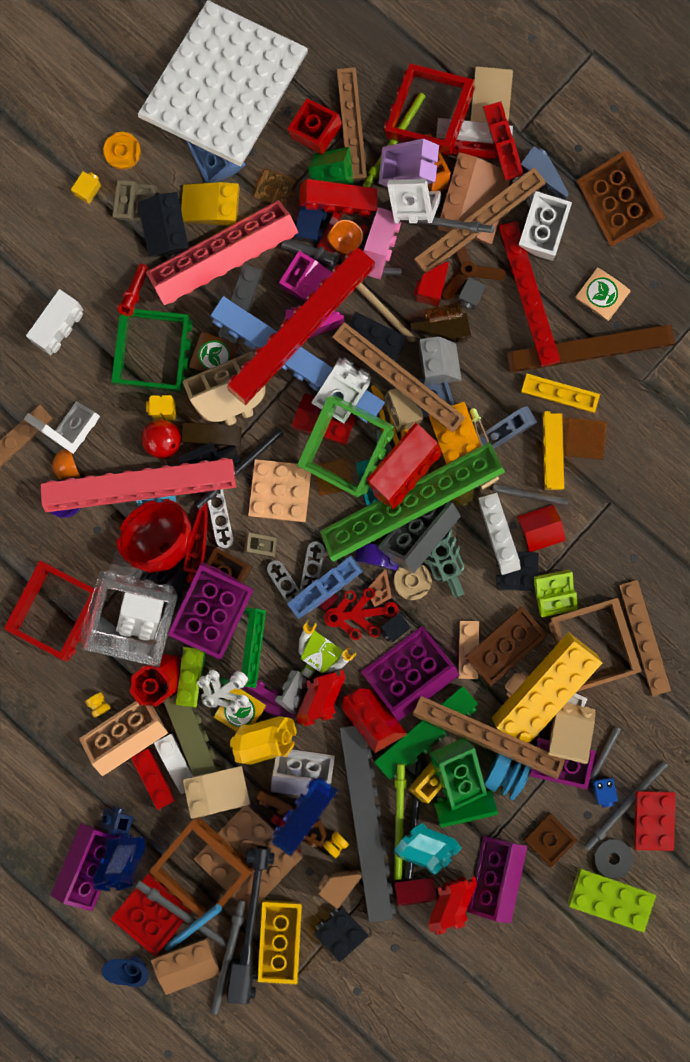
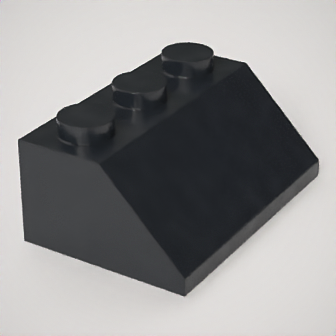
[138,192,188,258]

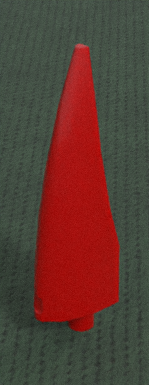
[183,503,207,583]

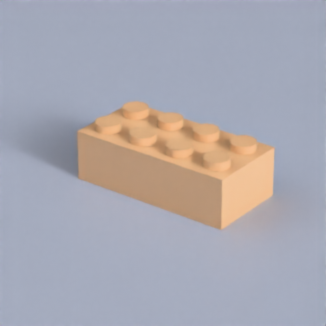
[79,701,168,776]

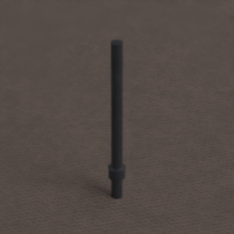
[194,428,283,509]
[404,761,424,879]

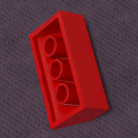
[367,422,442,509]

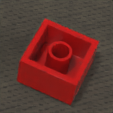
[287,98,342,155]

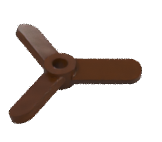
[442,246,506,301]

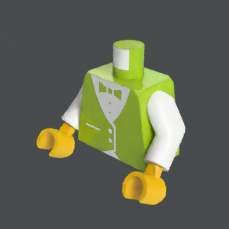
[298,620,356,679]

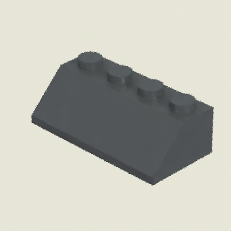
[378,501,461,574]

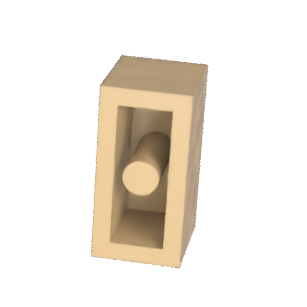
[384,388,423,432]

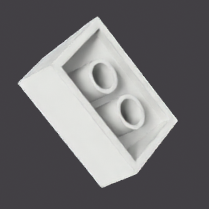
[519,191,572,261]
[271,749,335,800]

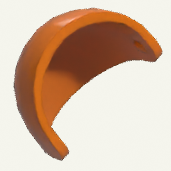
[328,220,363,255]
[52,448,81,480]

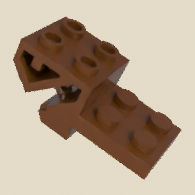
[257,790,327,848]

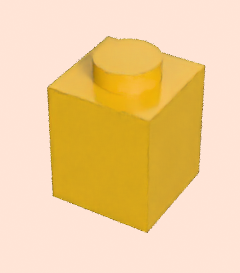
[71,171,101,204]

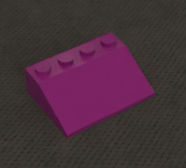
[168,562,254,659]
[361,626,459,721]

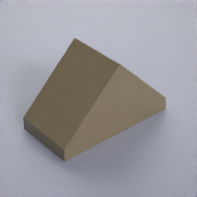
[244,532,277,557]

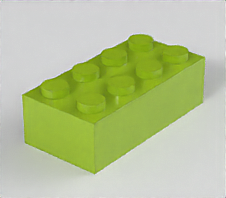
[567,867,656,932]

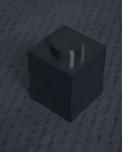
[381,613,411,642]

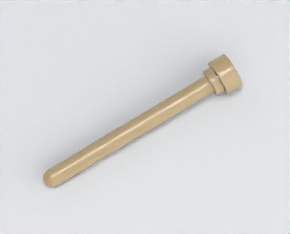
[357,281,415,343]

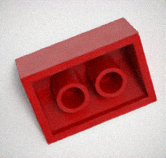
[292,393,357,447]
[342,688,407,753]

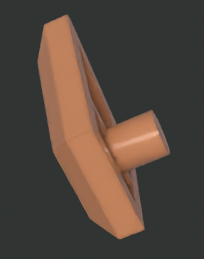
[366,570,392,607]

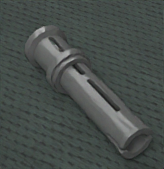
[282,239,340,269]

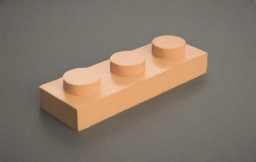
[458,621,479,679]

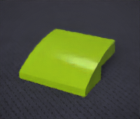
[534,570,578,617]

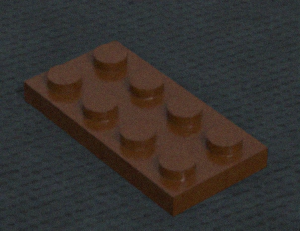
[465,606,547,686]

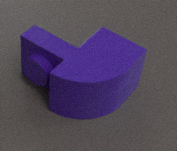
[354,543,398,571]

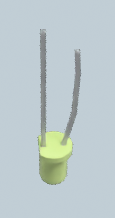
[470,408,489,446]

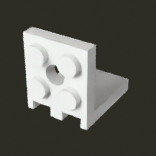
[387,179,441,224]
[312,357,371,423]
[24,401,100,454]

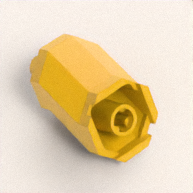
[230,716,297,765]

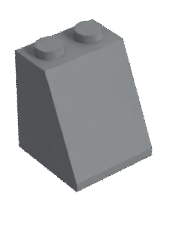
[419,337,462,386]

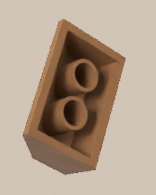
[318,869,362,909]
[151,937,221,995]

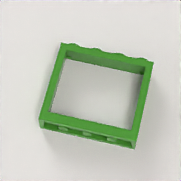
[297,395,394,497]

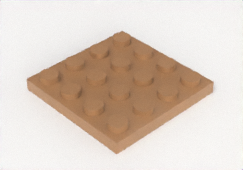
[194,805,303,912]

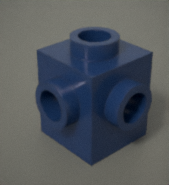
[99,806,133,836]

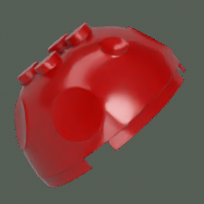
[116,499,193,573]

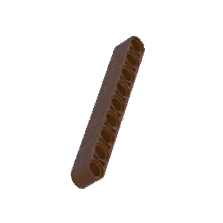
[506,325,675,373]

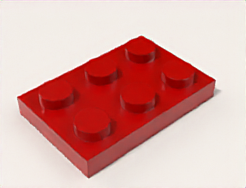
[634,791,676,851]

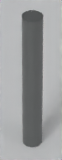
[590,726,622,780]

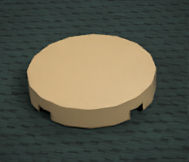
[393,565,432,600]

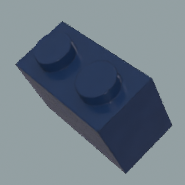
[294,206,327,244]

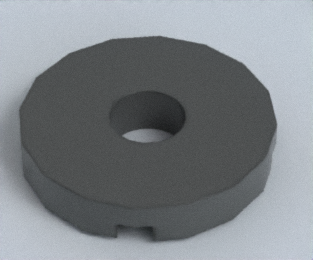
[594,839,633,878]

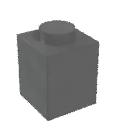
[458,278,486,310]

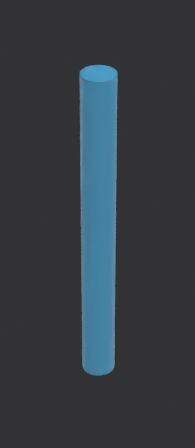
[164,904,222,952]

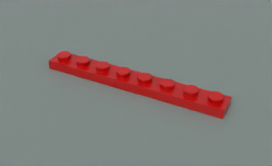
[499,221,560,367]

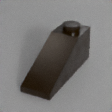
[410,313,471,344]

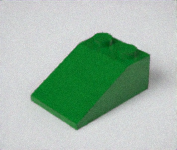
[430,737,487,811]

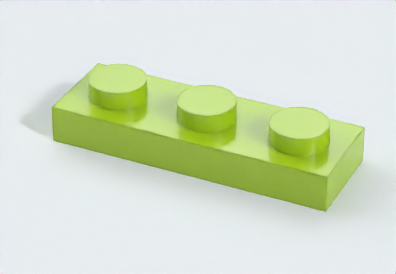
[176,647,204,708]

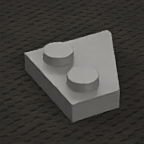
[275,670,306,714]

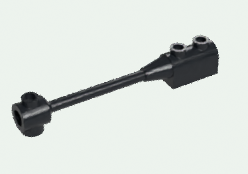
[226,845,275,1004]

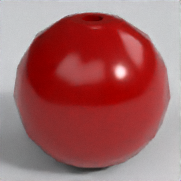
[141,419,181,459]

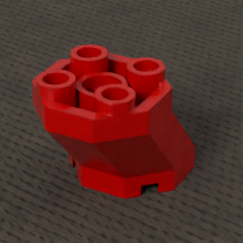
[130,654,182,706]
[296,670,346,727]
[427,875,477,935]

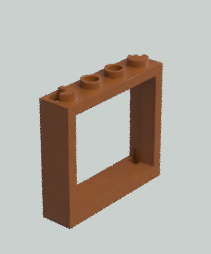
[149,817,254,924]

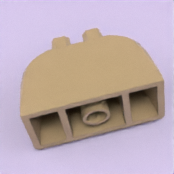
[183,352,265,426]

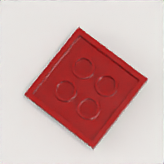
[111,873,193,957]

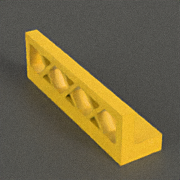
[542,411,564,490]

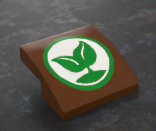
[188,331,239,373]

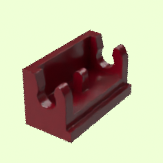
[395,878,436,906]

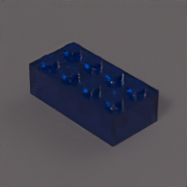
[271,775,338,857]

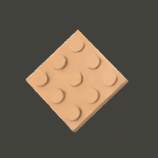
[248,459,311,523]

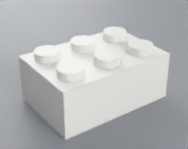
[26,289,83,356]
[116,592,164,641]

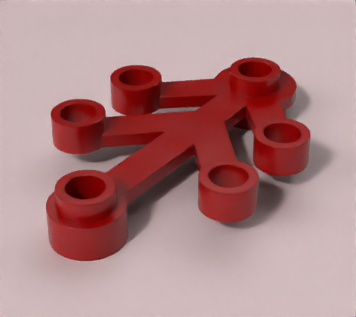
[324,587,399,640]

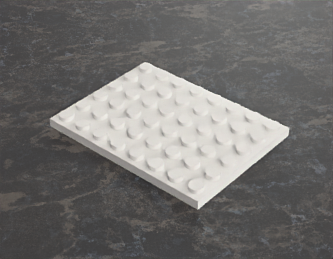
[138,0,308,167]

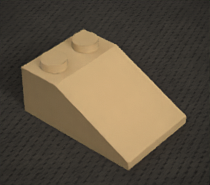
[549,702,595,764]
[183,766,250,819]

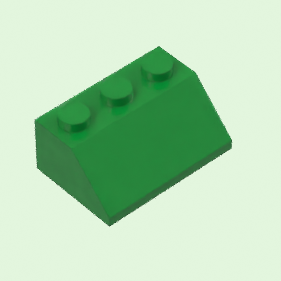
[434,789,499,828]

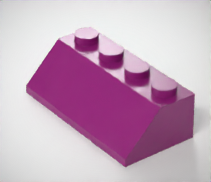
[50,823,122,911]
[467,836,527,923]

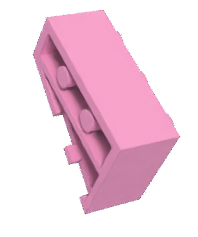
[363,207,402,280]

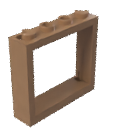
[548,598,641,692]

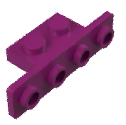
[229,671,300,720]

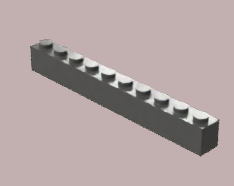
[340,726,396,923]

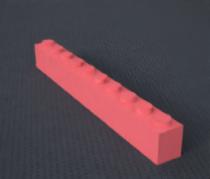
[41,458,236,512]

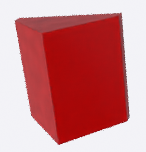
[517,505,566,552]

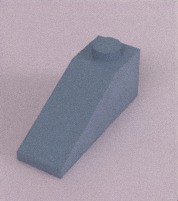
[521,147,569,200]
[478,406,537,449]

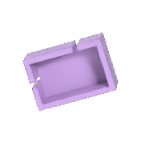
[379,139,439,187]

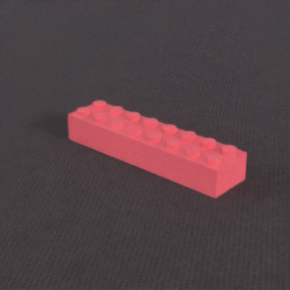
[146,200,298,305]

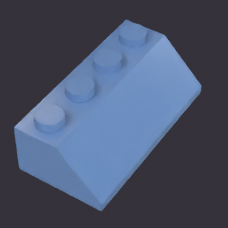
[186,141,246,183]

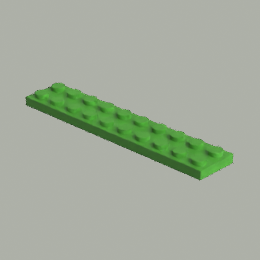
[320,442,505,562]

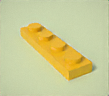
[521,374,600,413]

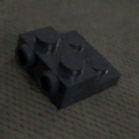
[496,551,539,591]
[314,906,369,962]

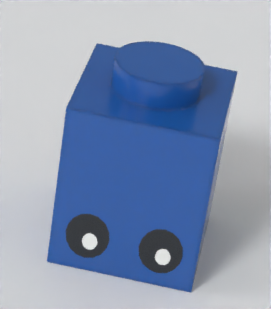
[592,777,618,808]

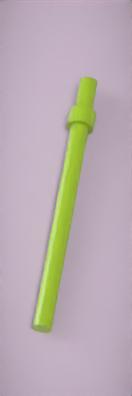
[362,92,426,187]
[394,763,406,880]

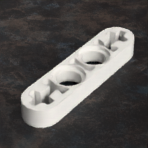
[208,489,233,549]

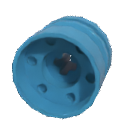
[484,753,530,801]

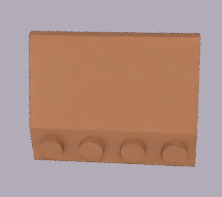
[437,152,511,245]

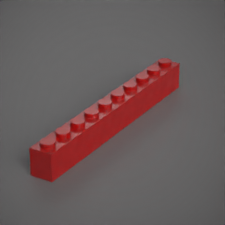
[227,247,375,406]

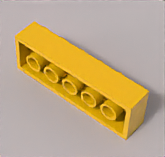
[492,632,602,744]

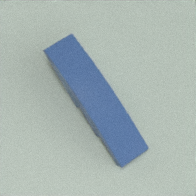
[287,556,363,619]

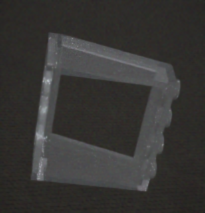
[80,570,177,667]

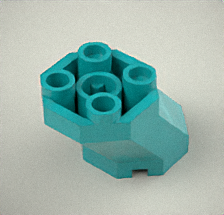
[394,823,462,876]

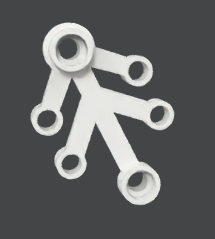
[197,670,249,714]

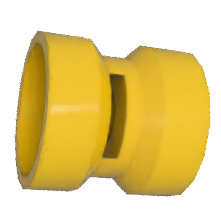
[85,692,111,718]
[323,831,350,858]

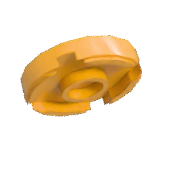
[103,131,141,170]

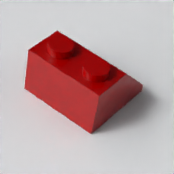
[414,262,449,307]

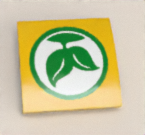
[214,689,267,732]

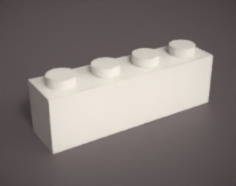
[479,493,520,575]

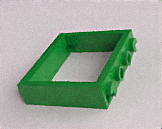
[112,309,193,393]
[190,607,266,688]

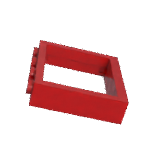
[384,63,475,155]
[4,561,104,662]

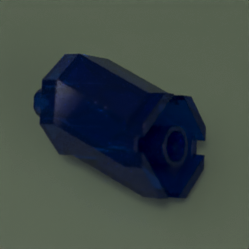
[93,834,145,892]

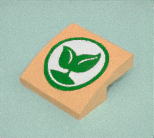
[575,268,631,321]

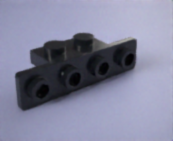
[177,442,241,465]

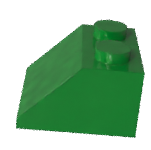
[309,147,354,185]

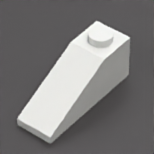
[154,734,193,794]

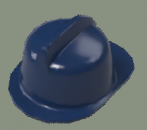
[102,955,149,987]

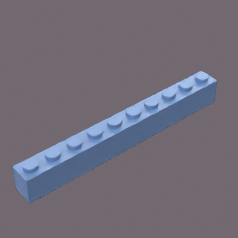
[210,296,385,423]

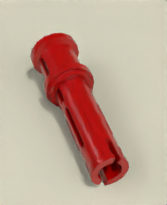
[117,264,149,316]

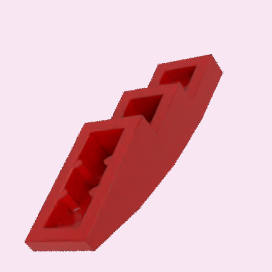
[483,101,524,181]

